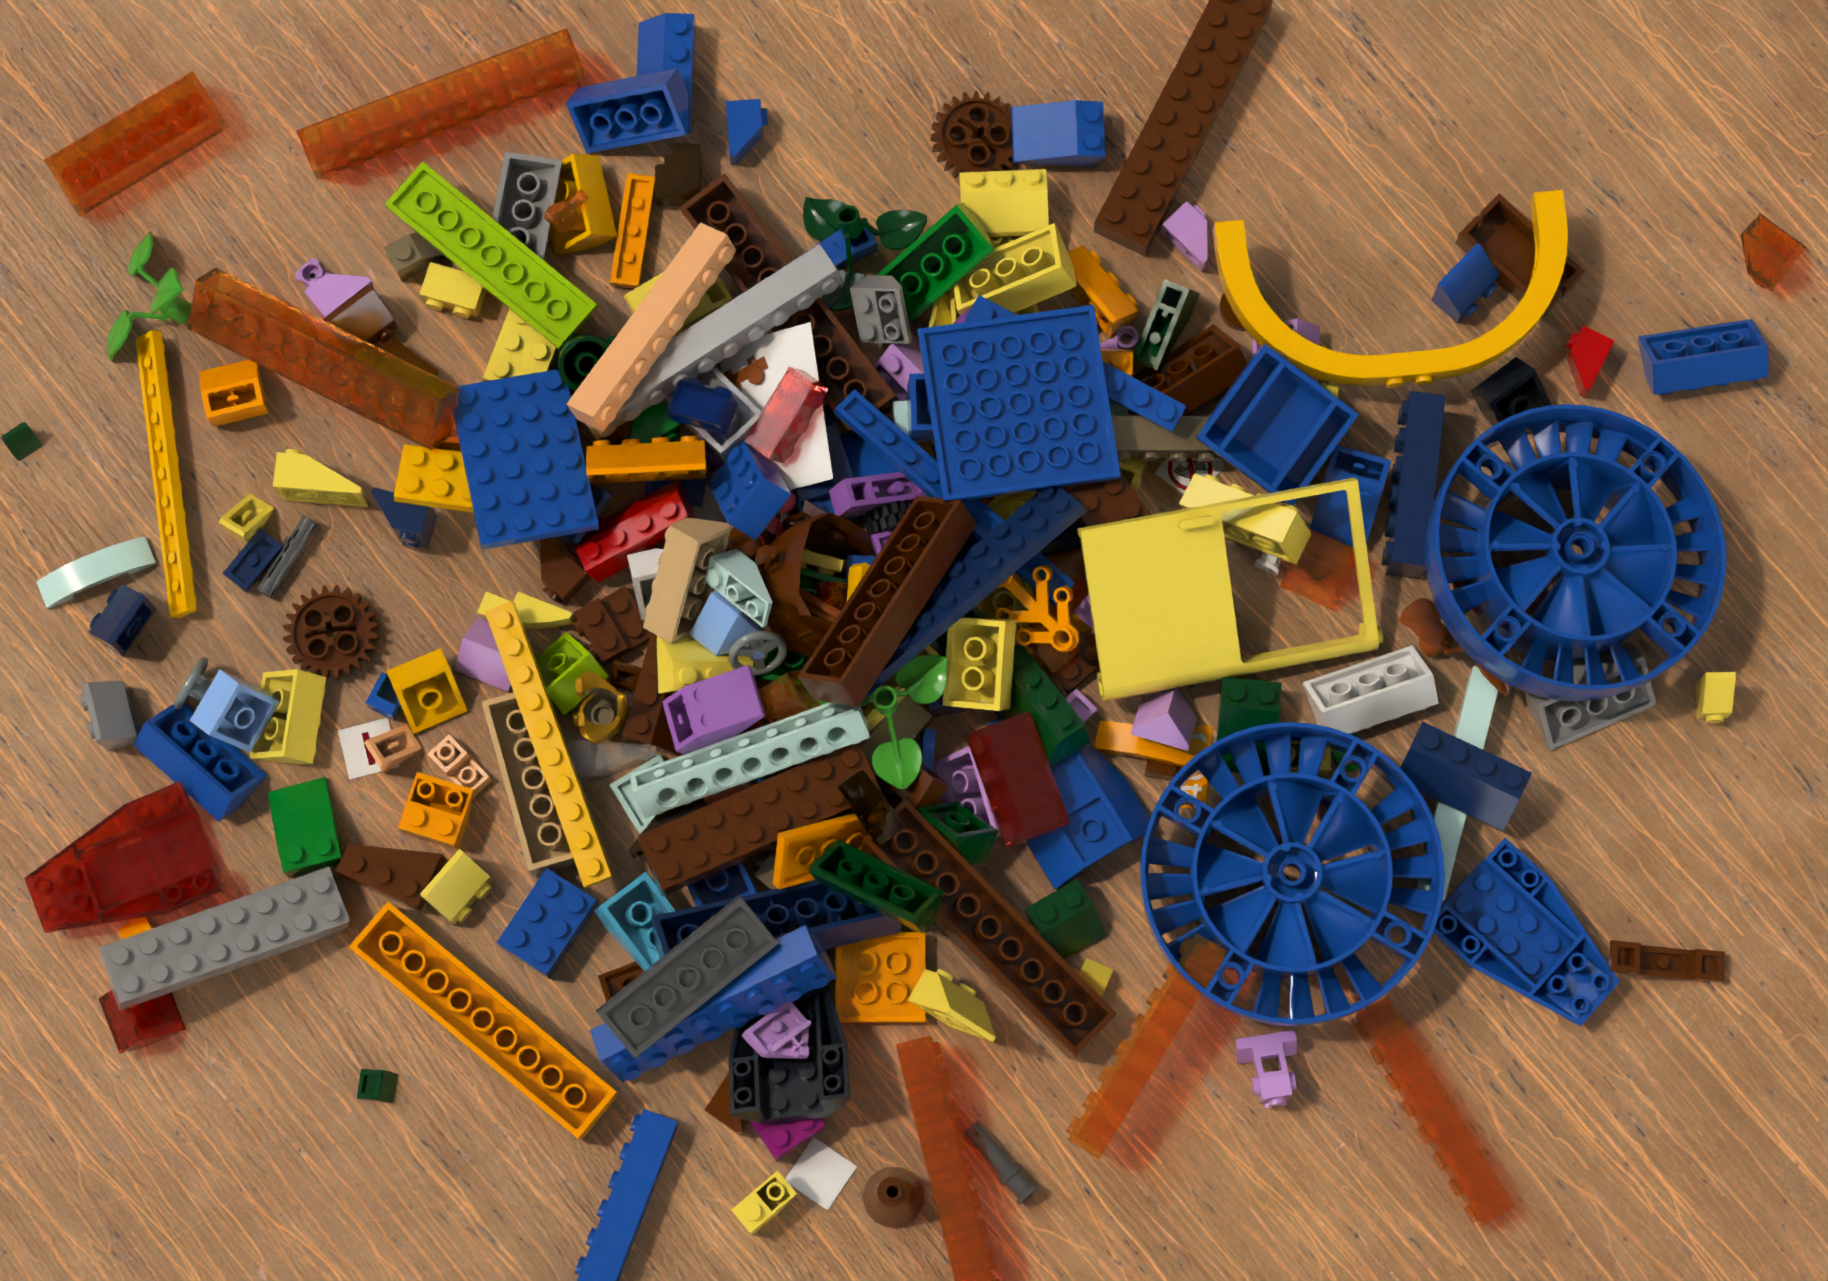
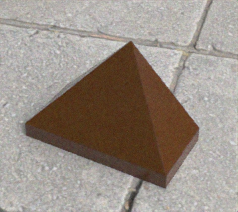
[705,1073,744,1135]

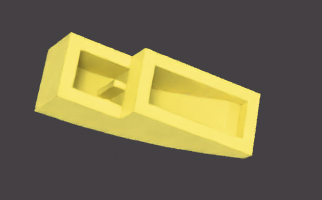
[477,591,575,629]

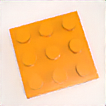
[835,932,926,1023]

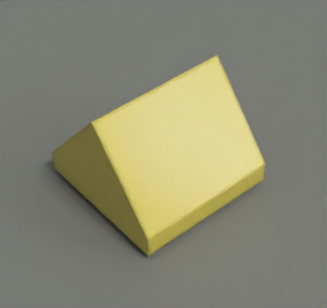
[1079,958,1114,997]

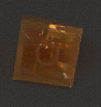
[1740,213,1807,291]

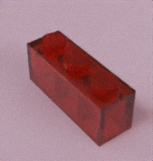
[745,366,828,463]

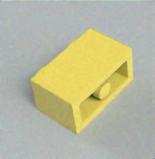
[420,262,487,319]

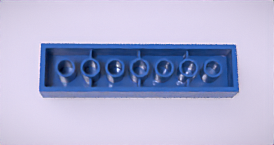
[590,925,837,1082]

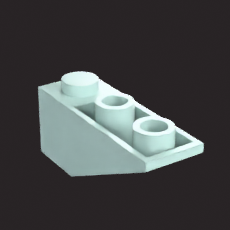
[705,548,772,628]

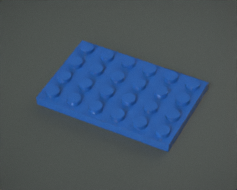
[449,369,599,550]

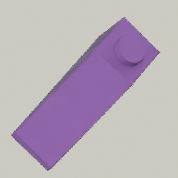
[829,472,928,518]

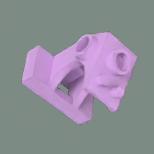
[1235,1030,1297,1108]

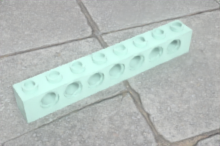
[630,702,870,818]

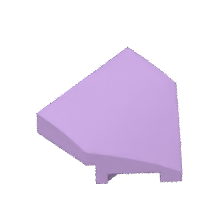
[742,1002,811,1059]

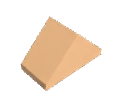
[364,724,422,774]

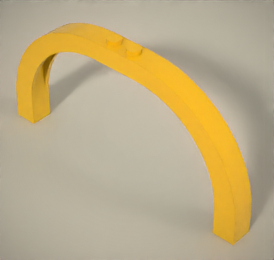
[1212,190,1568,388]

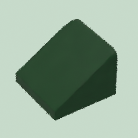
[1,422,42,461]
[357,1069,398,1103]

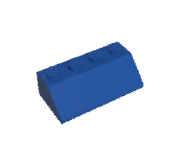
[636,13,696,134]
[566,68,688,154]
[1638,319,1768,395]
[133,703,267,822]

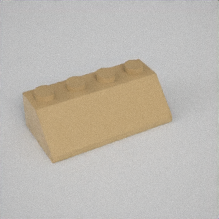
[643,517,732,643]

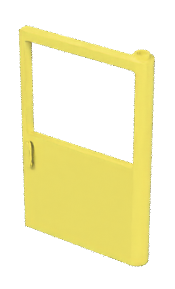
[1078,478,1383,702]

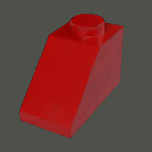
[1566,325,1615,398]

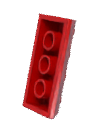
[575,479,696,583]

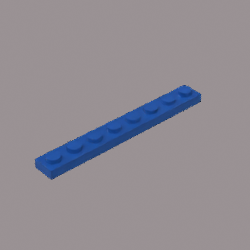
[965,295,1186,433]

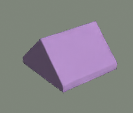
[455,617,532,693]
[1131,688,1197,751]

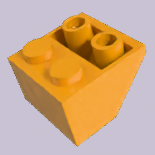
[200,358,269,427]
[398,772,474,851]

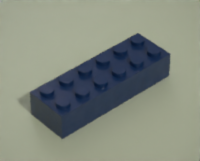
[1381,391,1446,579]

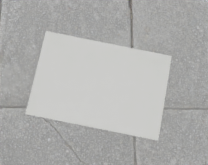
[720,322,833,490]

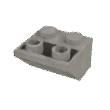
[850,275,912,344]
[80,680,140,751]

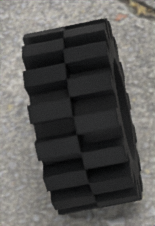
[863,500,913,535]

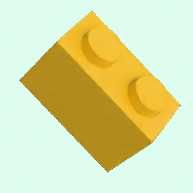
[386,648,468,734]

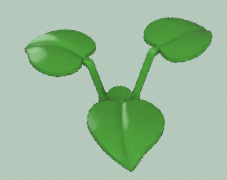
[107,231,193,362]
[816,655,948,790]

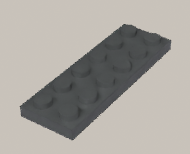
[596,895,779,1058]

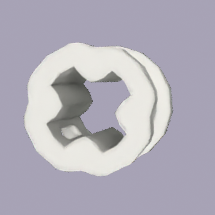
[1255,552,1282,576]

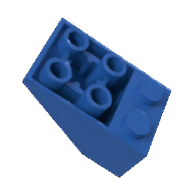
[1309,445,1391,548]

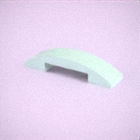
[36,536,157,609]

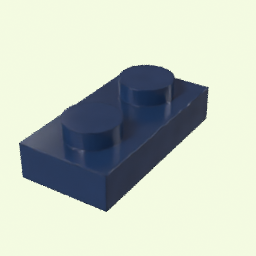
[223,528,283,593]

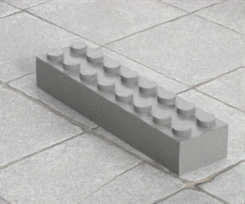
[99,867,350,1011]

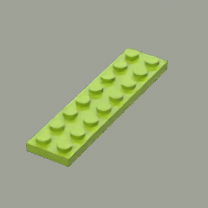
[384,161,598,350]

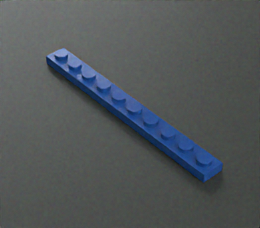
[834,389,1075,607]

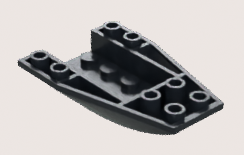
[728,984,851,1125]

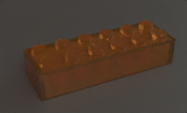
[44,71,228,217]

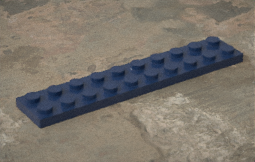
[864,487,1086,700]

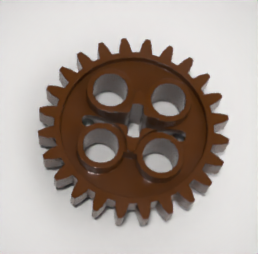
[930,91,1013,178]
[283,585,380,681]

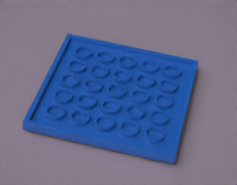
[918,305,1121,502]

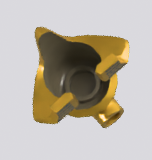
[573,671,629,744]

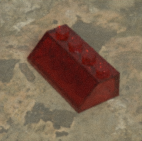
[966,711,1071,848]

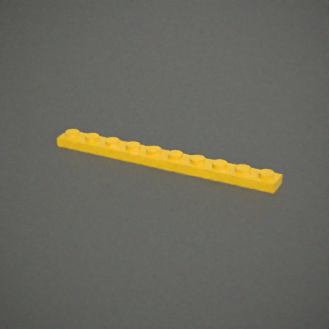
[135,330,197,619]
[485,601,614,888]

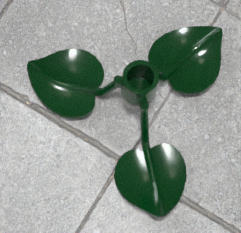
[803,197,927,311]

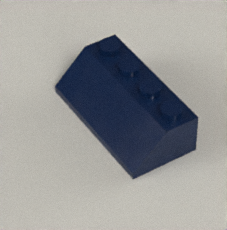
[1400,721,1532,832]

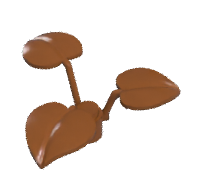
[1398,580,1511,696]

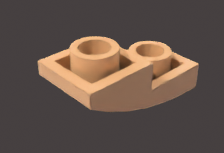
[427,734,492,798]

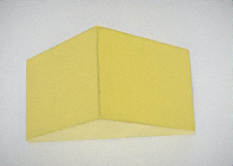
[219,493,274,544]

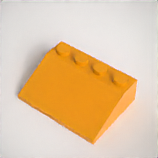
[586,436,706,484]

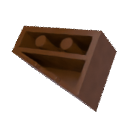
[336,844,447,913]

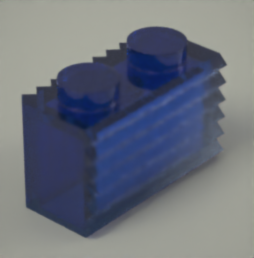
[666,379,738,435]

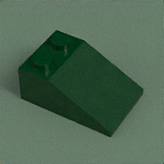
[1216,677,1282,776]

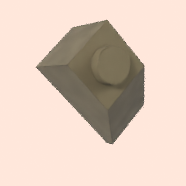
[384,233,447,282]

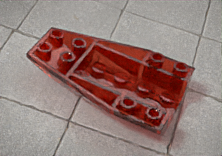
[24,781,223,933]

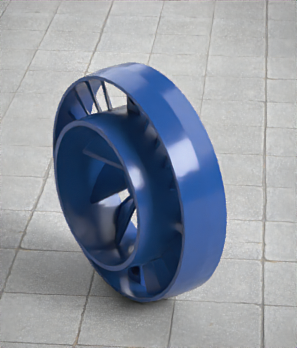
[1425,404,1726,701]
[1140,722,1445,1026]

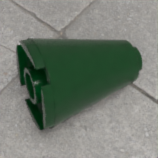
[557,334,610,391]

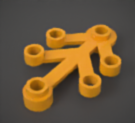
[995,565,1079,652]

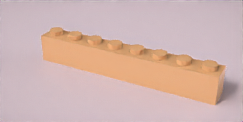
[567,223,736,432]

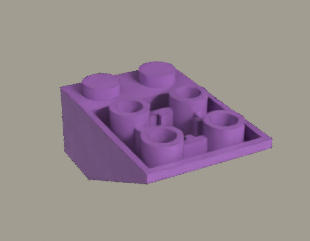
[662,665,765,754]

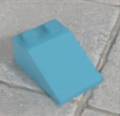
[593,872,675,971]

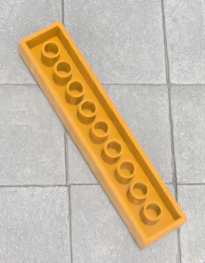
[349,901,619,1142]

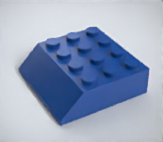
[1196,344,1359,506]

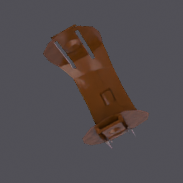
[755,500,873,657]

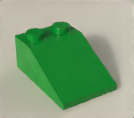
[268,777,344,878]

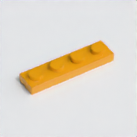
[610,173,655,289]

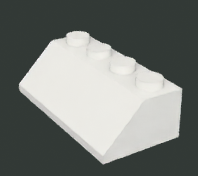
[1303,645,1439,734]

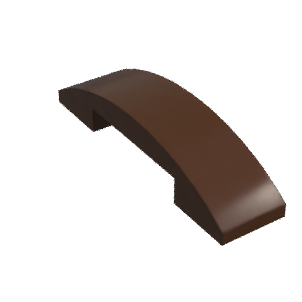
[1609,940,1725,982]

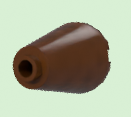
[863,1167,924,1228]

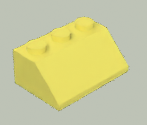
[959,169,1049,237]
[943,617,1016,711]
[657,635,753,694]
[249,669,326,765]

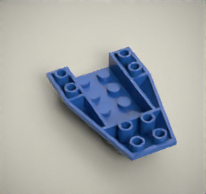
[988,718,1150,890]
[1433,838,1620,1026]

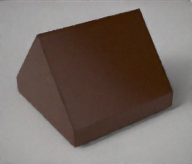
[610,660,642,692]

